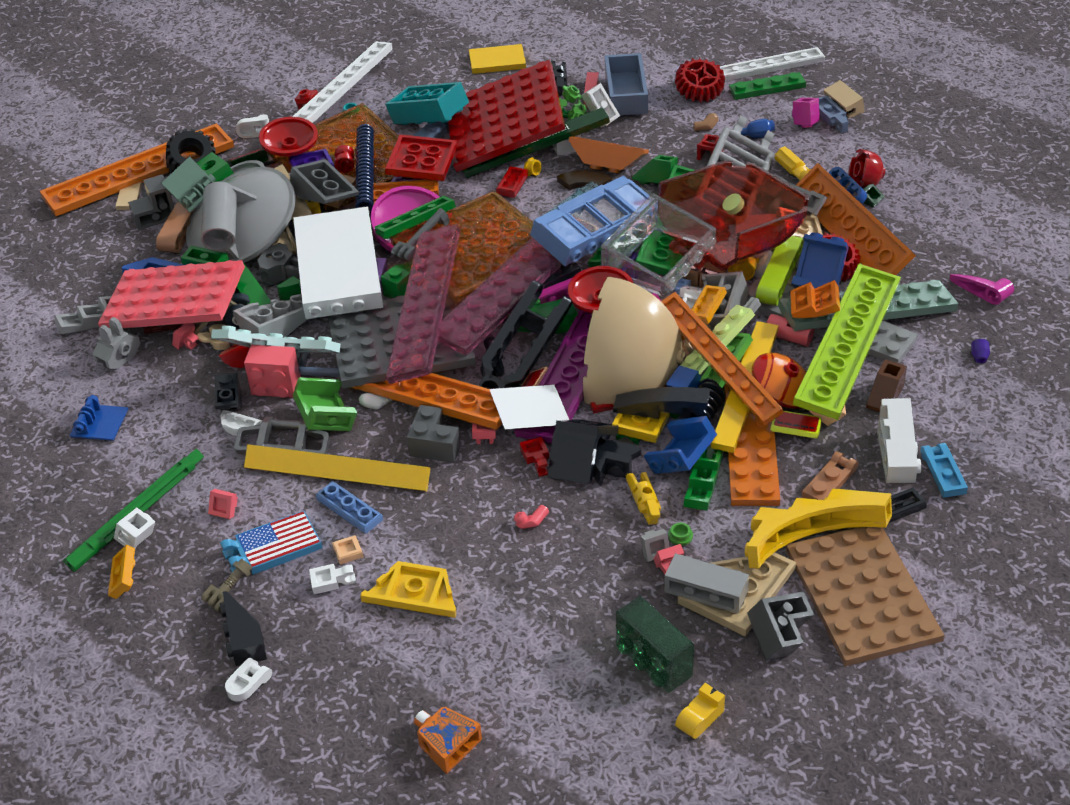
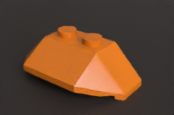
[568,137,649,173]

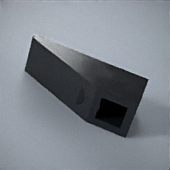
[219,591,267,666]

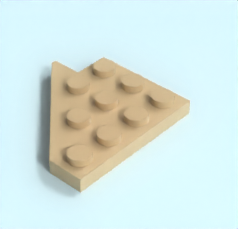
[678,553,796,637]

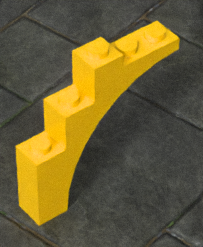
[745,488,892,569]

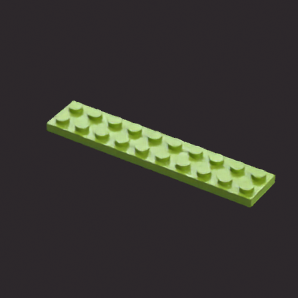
[792,264,901,420]

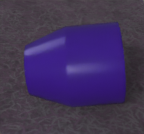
[971,339,990,363]

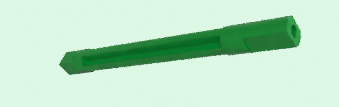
[63,449,204,572]

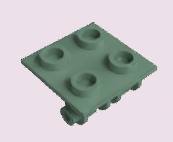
[161,156,216,213]

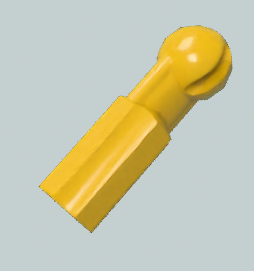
[774,146,811,181]

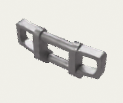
[234,417,330,454]

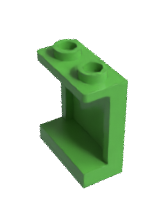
[293,378,357,431]

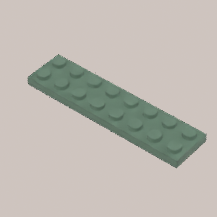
[778,280,959,331]

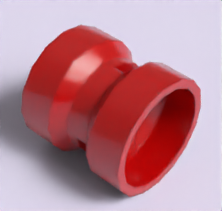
[334,145,354,173]

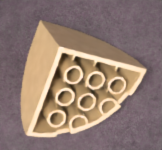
[583,277,685,405]

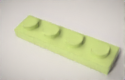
[680,305,755,374]

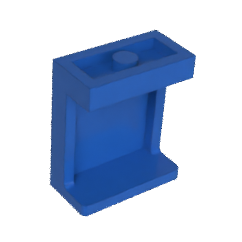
[791,232,849,289]
[644,416,717,474]

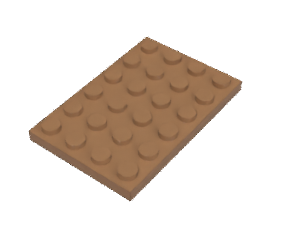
[786,527,945,666]

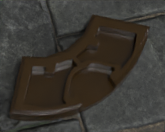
[557,170,612,190]

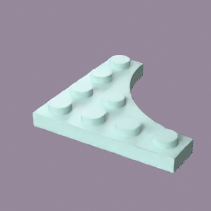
[211,326,340,353]

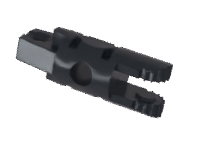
[551,61,567,96]

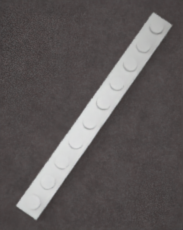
[292,41,393,123]

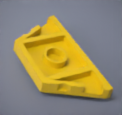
[360,561,456,618]

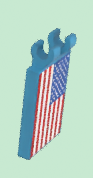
[220,511,322,575]

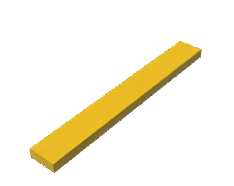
[711,321,779,453]
[244,444,430,491]

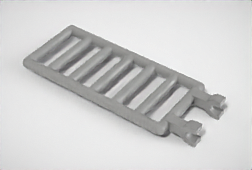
[692,115,775,227]

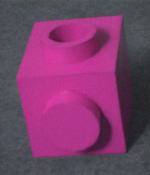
[792,97,820,128]

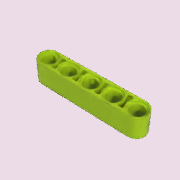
[755,234,804,306]

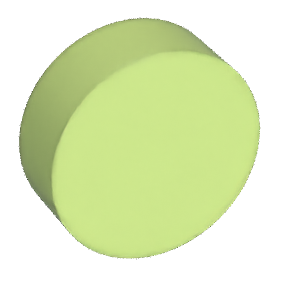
[722,193,744,215]

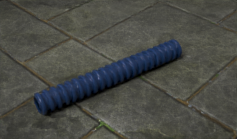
[355,124,374,212]

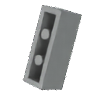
[664,553,749,614]

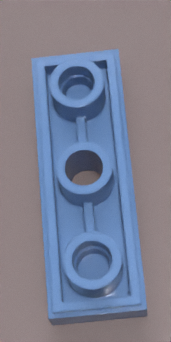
[315,481,383,534]

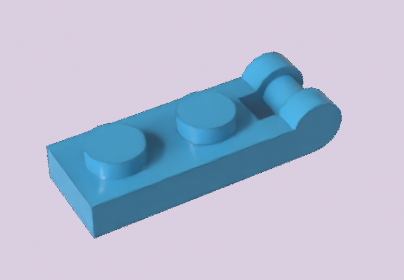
[920,443,968,498]

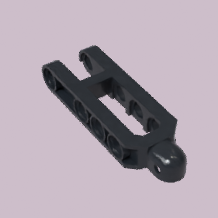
[479,280,572,389]

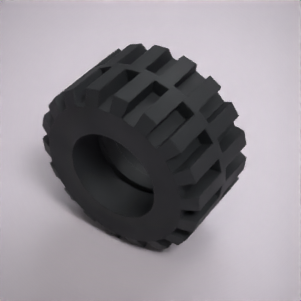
[166,129,216,174]

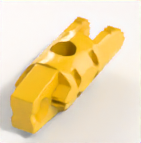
[626,472,661,525]

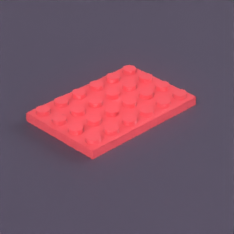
[98,260,245,328]

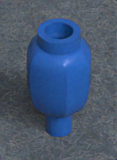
[741,118,775,139]

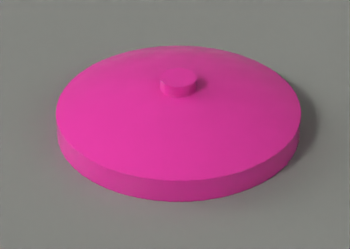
[370,186,453,258]

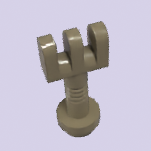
[201,559,252,613]

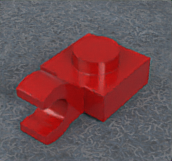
[519,437,550,477]

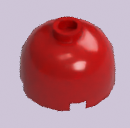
[848,149,885,189]

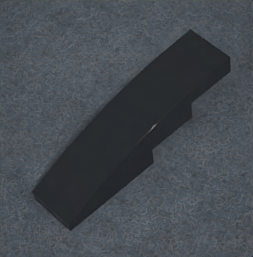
[613,387,710,419]

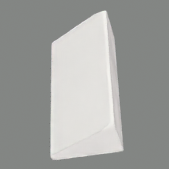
[581,83,620,128]

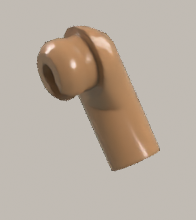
[693,113,718,131]

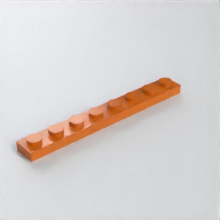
[661,292,783,426]

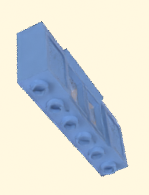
[530,176,659,266]

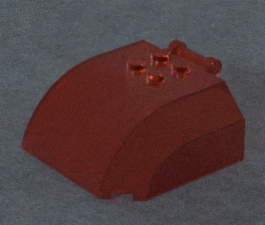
[658,161,809,271]

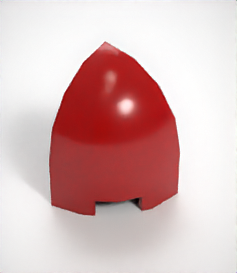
[219,344,250,368]

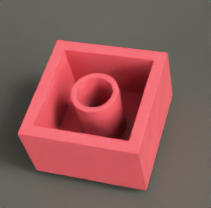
[244,344,301,398]

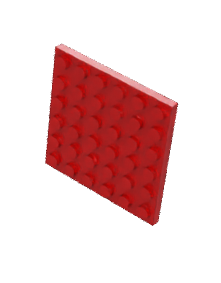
[448,59,565,172]

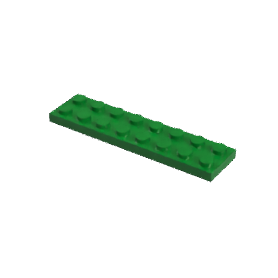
[634,164,711,278]

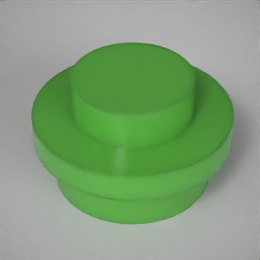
[668,522,693,546]

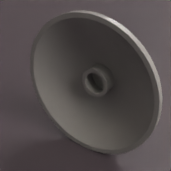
[186,167,296,263]

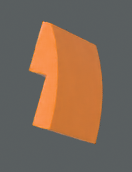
[790,280,840,318]

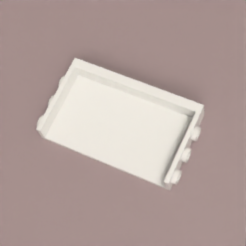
[293,207,383,319]

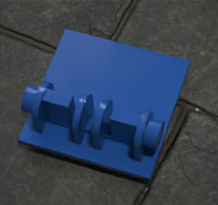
[69,395,129,441]

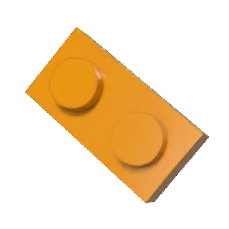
[108,544,135,599]

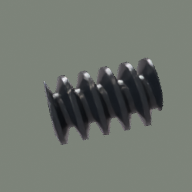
[682,378,726,422]

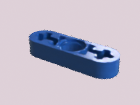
[829,167,867,204]

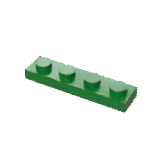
[729,72,806,100]
[374,196,456,239]

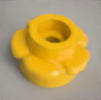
[524,157,542,177]

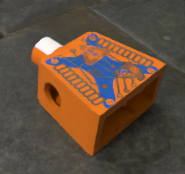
[414,707,482,774]

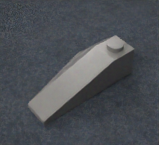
[233,294,308,338]

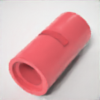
[767,314,815,347]

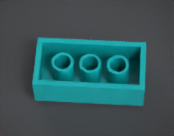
[385,82,469,125]

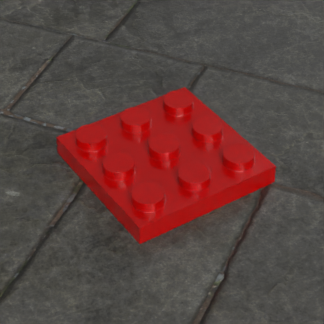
[385,134,457,181]

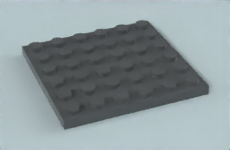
[327,288,476,389]

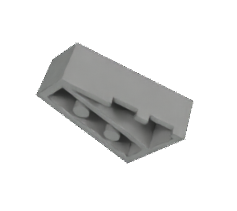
[702,272,749,331]

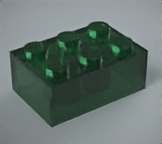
[616,596,694,693]

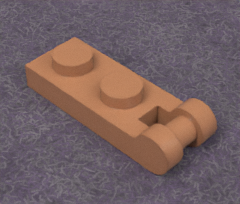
[802,451,859,500]

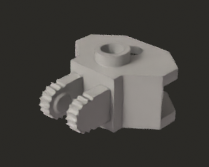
[92,317,141,369]

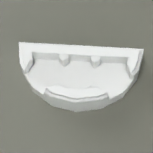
[220,409,262,436]

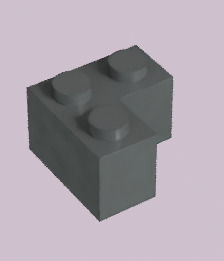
[128,174,174,230]
[407,405,461,463]
[747,592,814,661]

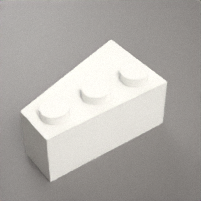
[877,398,921,483]

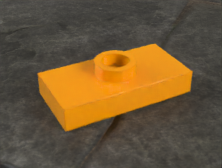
[692,285,727,324]

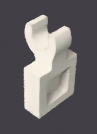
[309,564,356,594]

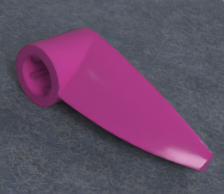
[949,274,1014,305]

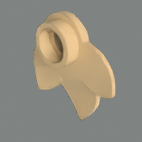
[197,324,238,350]

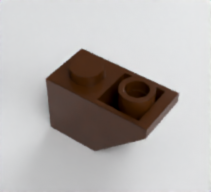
[866,359,907,412]

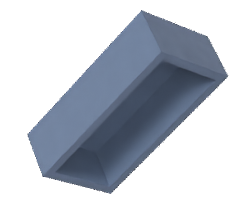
[604,53,648,116]

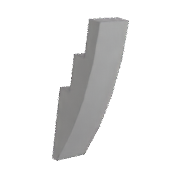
[55,296,112,334]

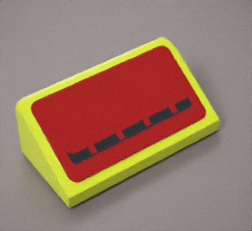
[771,411,822,438]

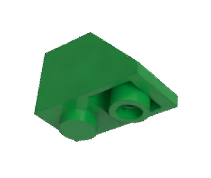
[632,155,678,187]

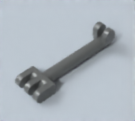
[391,208,449,261]

